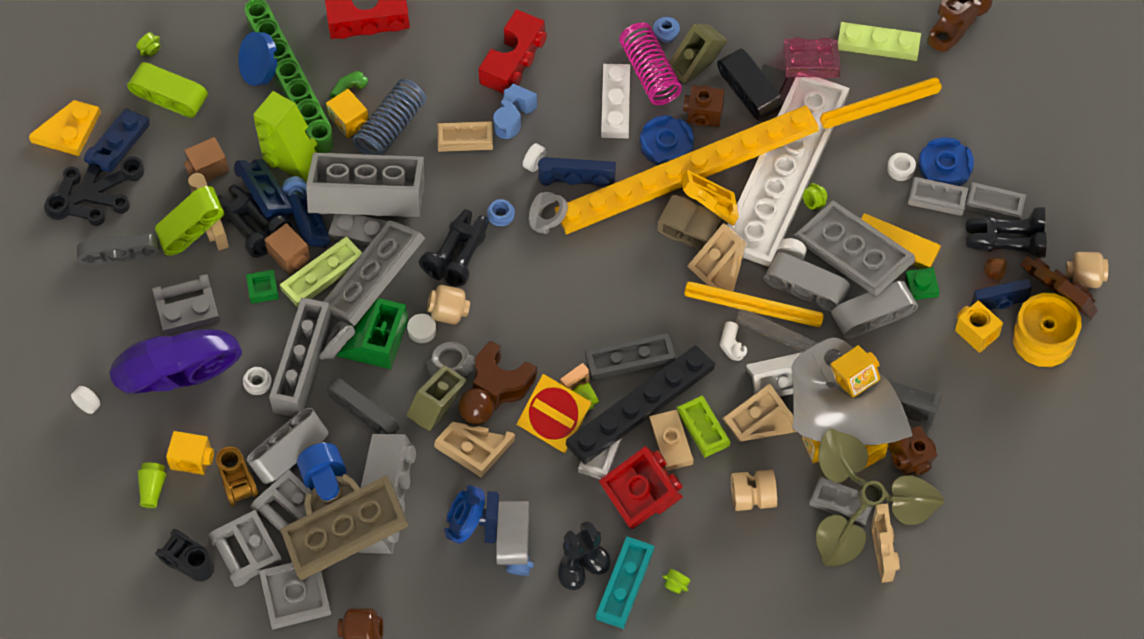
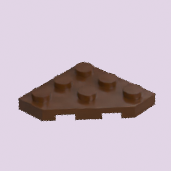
[1020,256,1098,319]

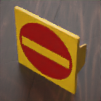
[516,374,592,453]

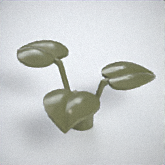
[815,428,945,567]

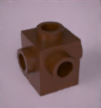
[683,85,725,127]
[888,425,938,476]

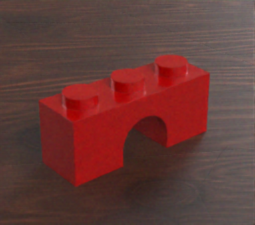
[325,0,410,39]
[478,9,547,94]

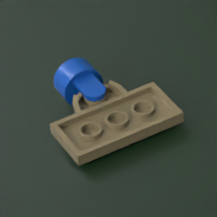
[280,443,409,581]

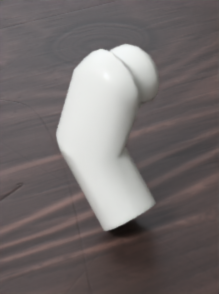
[720,322,747,361]

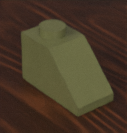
[667,24,728,84]
[406,365,468,431]

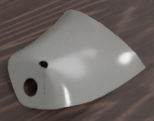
[792,337,912,445]

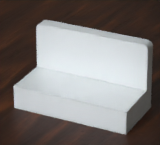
[746,353,801,397]

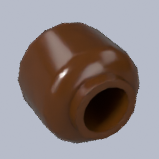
[337,608,384,639]

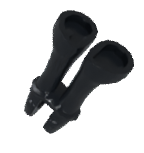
[217,184,292,258]
[965,207,1047,258]
[419,209,489,286]
[558,522,610,590]

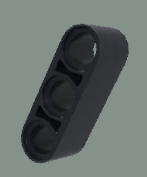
[717,48,783,120]

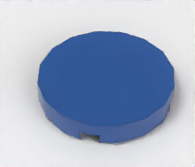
[238,32,277,86]
[639,115,694,165]
[918,137,974,186]
[444,485,485,544]

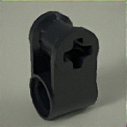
[155,529,214,581]

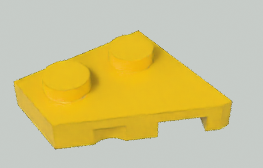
[29,100,101,156]

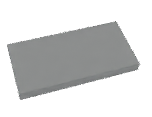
[794,200,915,296]
[323,220,425,326]

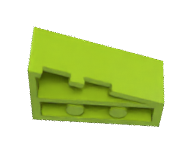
[253,91,317,183]

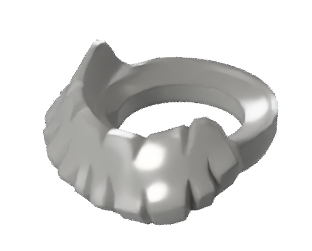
[528,192,568,234]
[319,321,355,360]
[426,342,475,377]

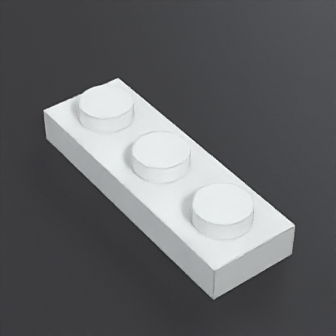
[601,64,630,138]

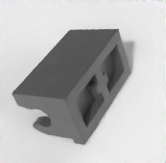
[885,374,942,426]

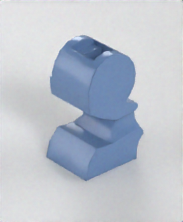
[493,84,538,139]

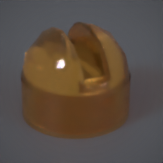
[984,257,1007,281]

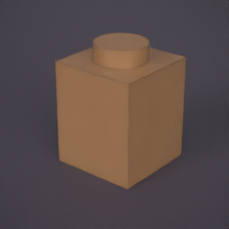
[183,137,229,182]
[265,223,310,275]

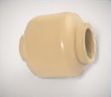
[1066,252,1108,288]
[427,285,470,325]

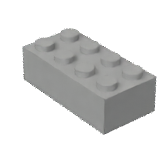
[306,153,425,217]

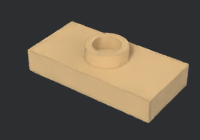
[437,121,493,152]
[649,410,694,471]

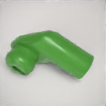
[329,71,368,99]

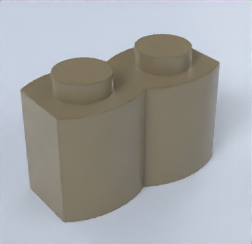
[657,195,723,251]

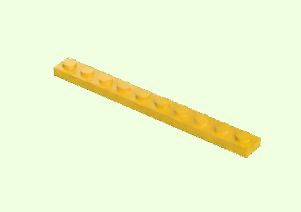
[554,105,819,235]

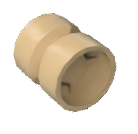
[731,469,777,511]

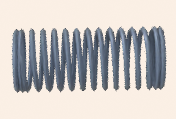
[353,79,427,155]

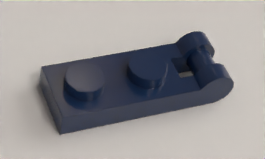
[84,108,150,173]
[538,157,616,187]
[234,159,293,218]

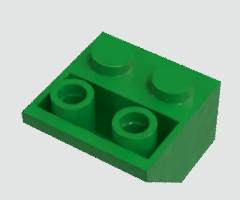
[336,298,408,370]

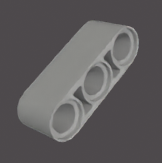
[764,252,850,312]
[831,281,918,339]
[246,408,328,484]
[496,501,529,565]

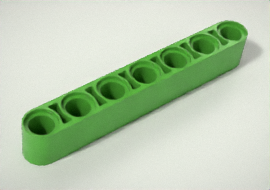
[245,0,334,153]

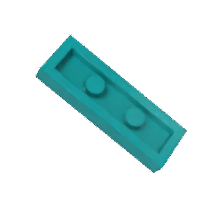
[596,536,655,629]

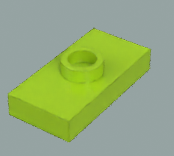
[677,395,730,458]

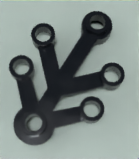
[44,156,144,226]

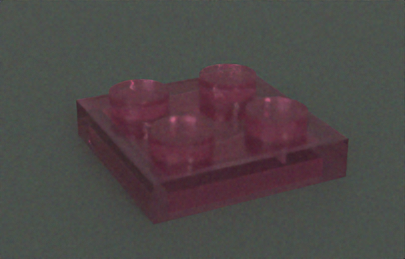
[783,37,840,78]

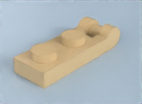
[188,173,229,251]

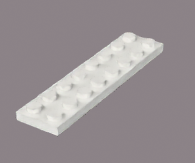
[728,71,850,267]

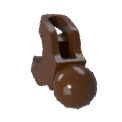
[927,0,993,52]
[458,341,538,425]

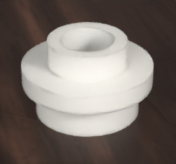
[243,367,272,395]

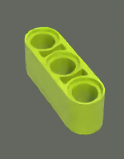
[127,62,208,118]
[155,186,224,256]

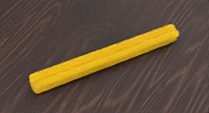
[820,77,942,129]
[684,282,824,327]

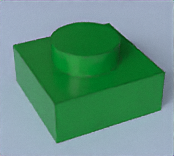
[905,267,940,300]
[246,269,279,304]

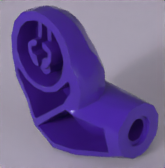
[109,330,242,394]

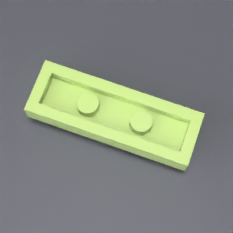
[837,22,921,61]
[280,236,362,308]

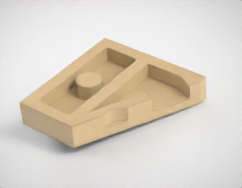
[722,384,797,442]
[870,503,900,583]

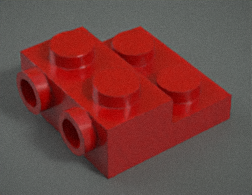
[599,446,683,530]

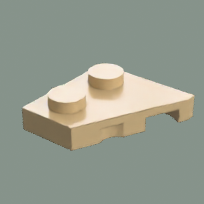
[687,224,746,292]
[434,422,515,478]

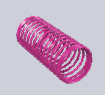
[619,22,682,105]

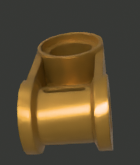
[216,446,259,507]

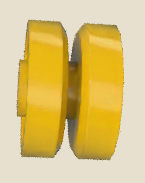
[1013,293,1082,367]

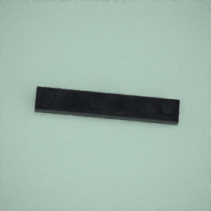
[566,345,715,465]

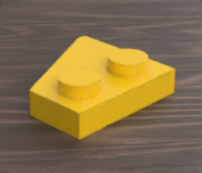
[681,169,739,226]

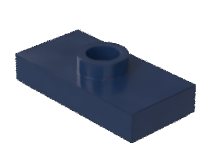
[288,194,331,248]
[971,279,1032,310]
[479,491,499,543]

